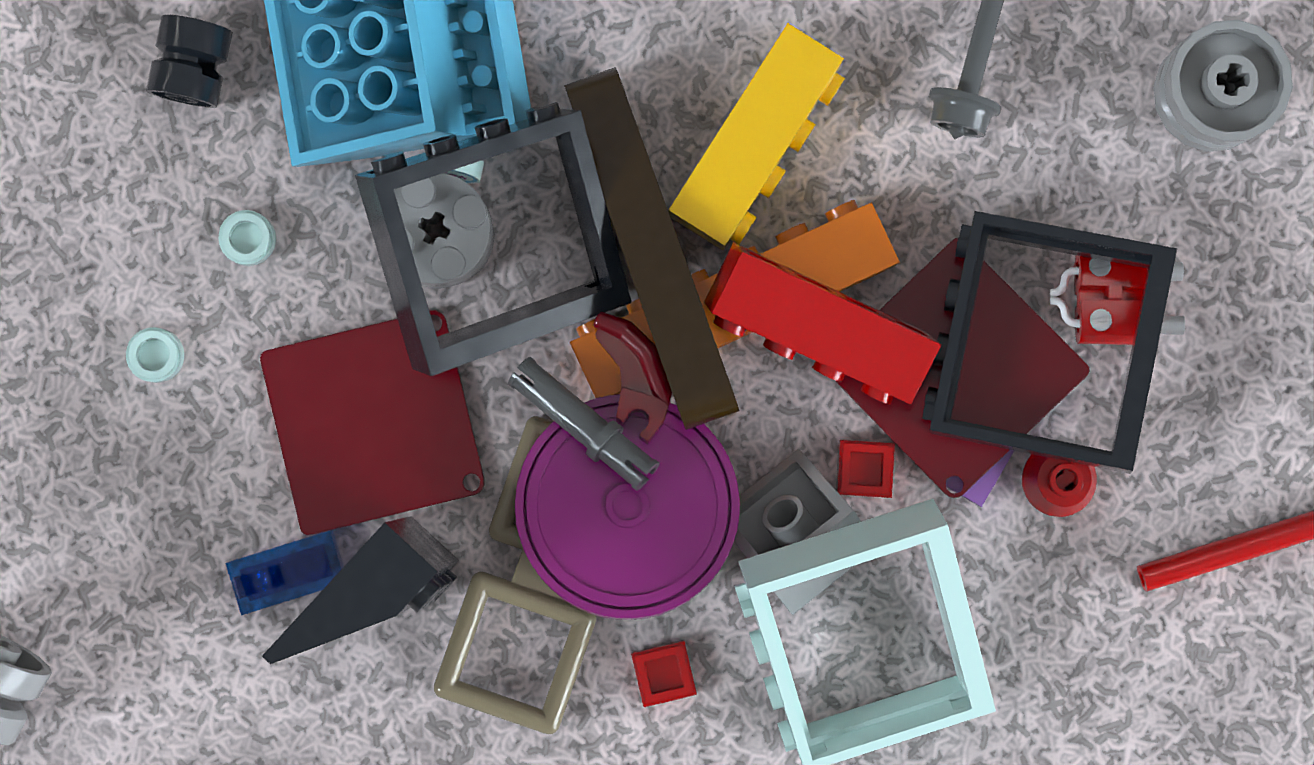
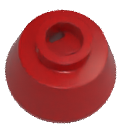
[1022,454,1097,517]

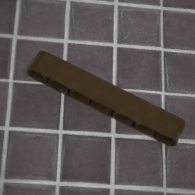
[564,67,740,430]

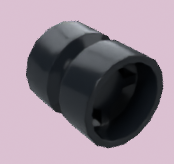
[146,15,233,108]

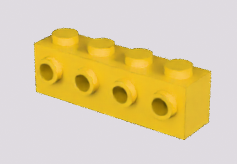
[668,23,845,251]

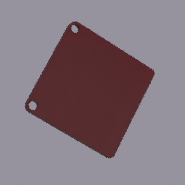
[834,238,1090,498]
[260,310,485,535]

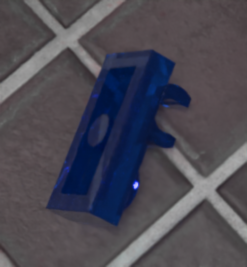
[225,530,344,615]

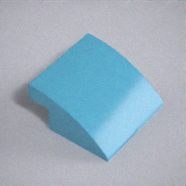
[264,0,531,167]

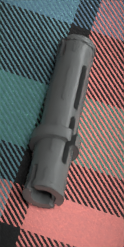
[508,357,660,491]

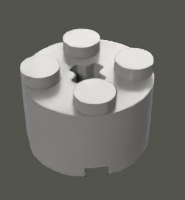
[394,173,495,289]

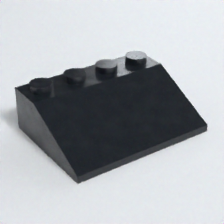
[262,516,459,665]

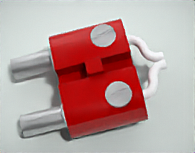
[1050,255,1185,345]

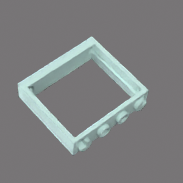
[734,499,996,765]

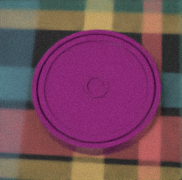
[515,394,740,620]

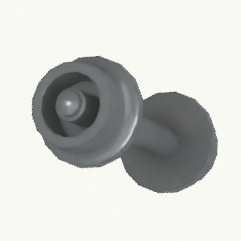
[928,0,1004,139]

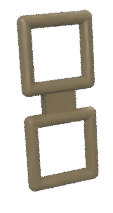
[434,416,596,734]

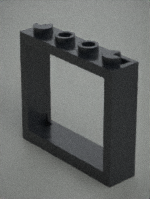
[355,102,632,376]
[922,211,1177,474]

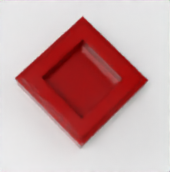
[836,440,895,498]
[631,640,697,707]

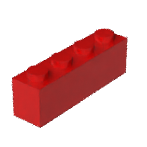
[704,242,941,405]

